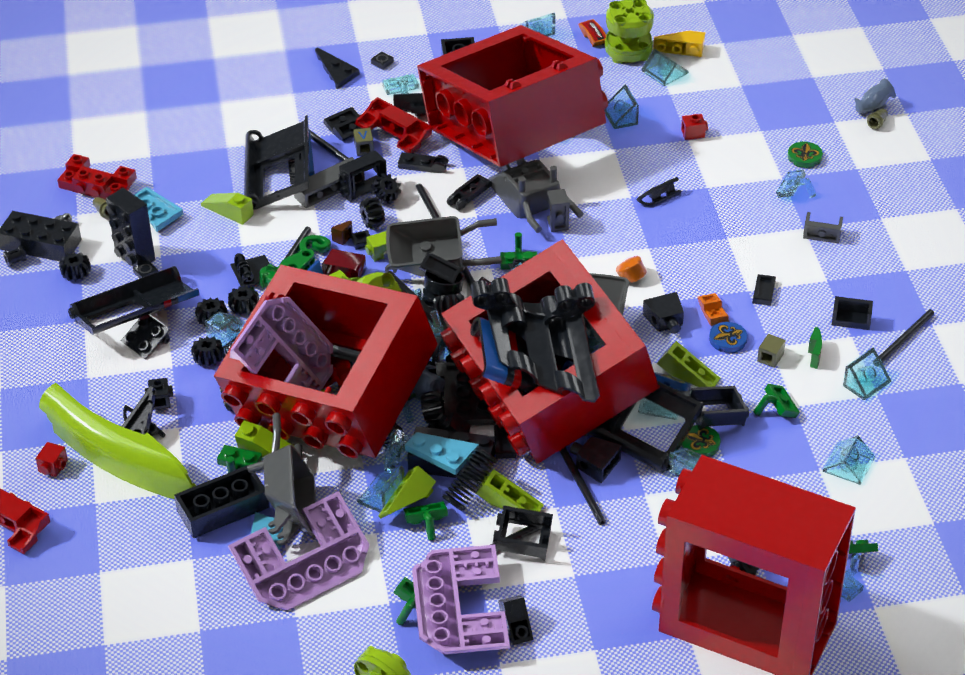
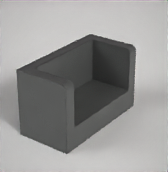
[547,189,569,232]
[803,212,843,244]

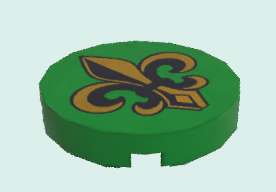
[787,141,823,168]
[681,425,721,458]

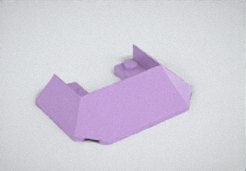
[229,297,333,391]
[228,491,369,611]
[412,544,510,655]

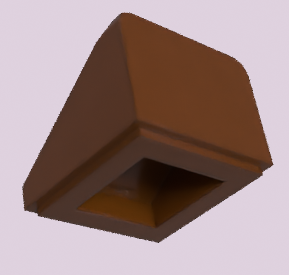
[331,220,353,245]

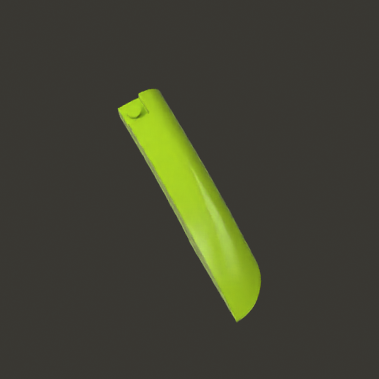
[39,383,196,500]

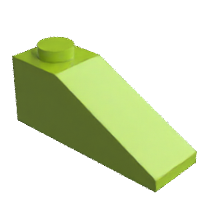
[200,192,254,225]
[657,341,721,387]
[235,420,294,458]
[378,466,436,519]
[475,469,544,512]

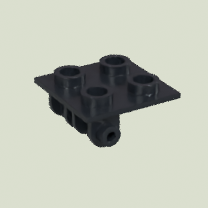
[230,253,270,287]
[120,316,170,360]

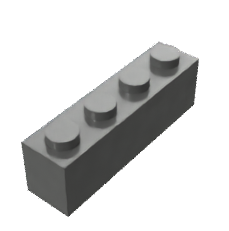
[293,157,365,208]

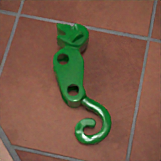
[259,235,331,289]

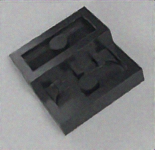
[323,106,362,141]

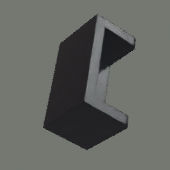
[831,296,873,330]

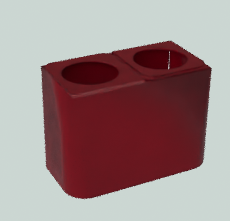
[322,249,366,278]

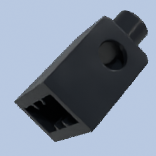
[642,292,684,334]
[570,437,622,483]

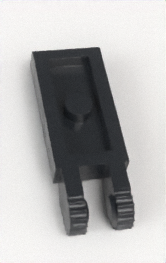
[398,152,449,173]
[447,174,492,211]

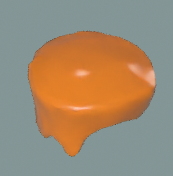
[616,255,647,283]

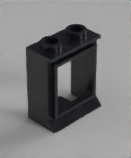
[339,150,387,203]
[689,385,749,431]
[492,505,553,561]

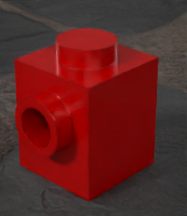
[681,114,708,140]
[35,442,68,477]

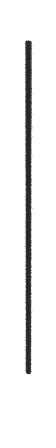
[416,183,606,525]

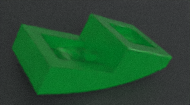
[808,327,822,369]

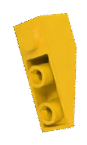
[653,30,706,57]

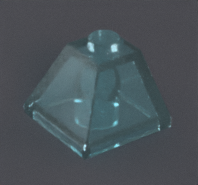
[205,312,246,351]

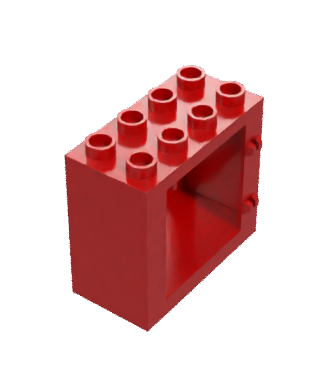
[417,25,608,167]
[440,239,659,464]
[214,265,438,459]
[652,455,856,675]

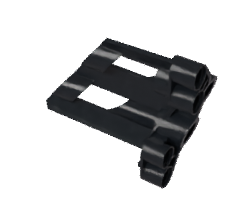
[470,278,600,403]

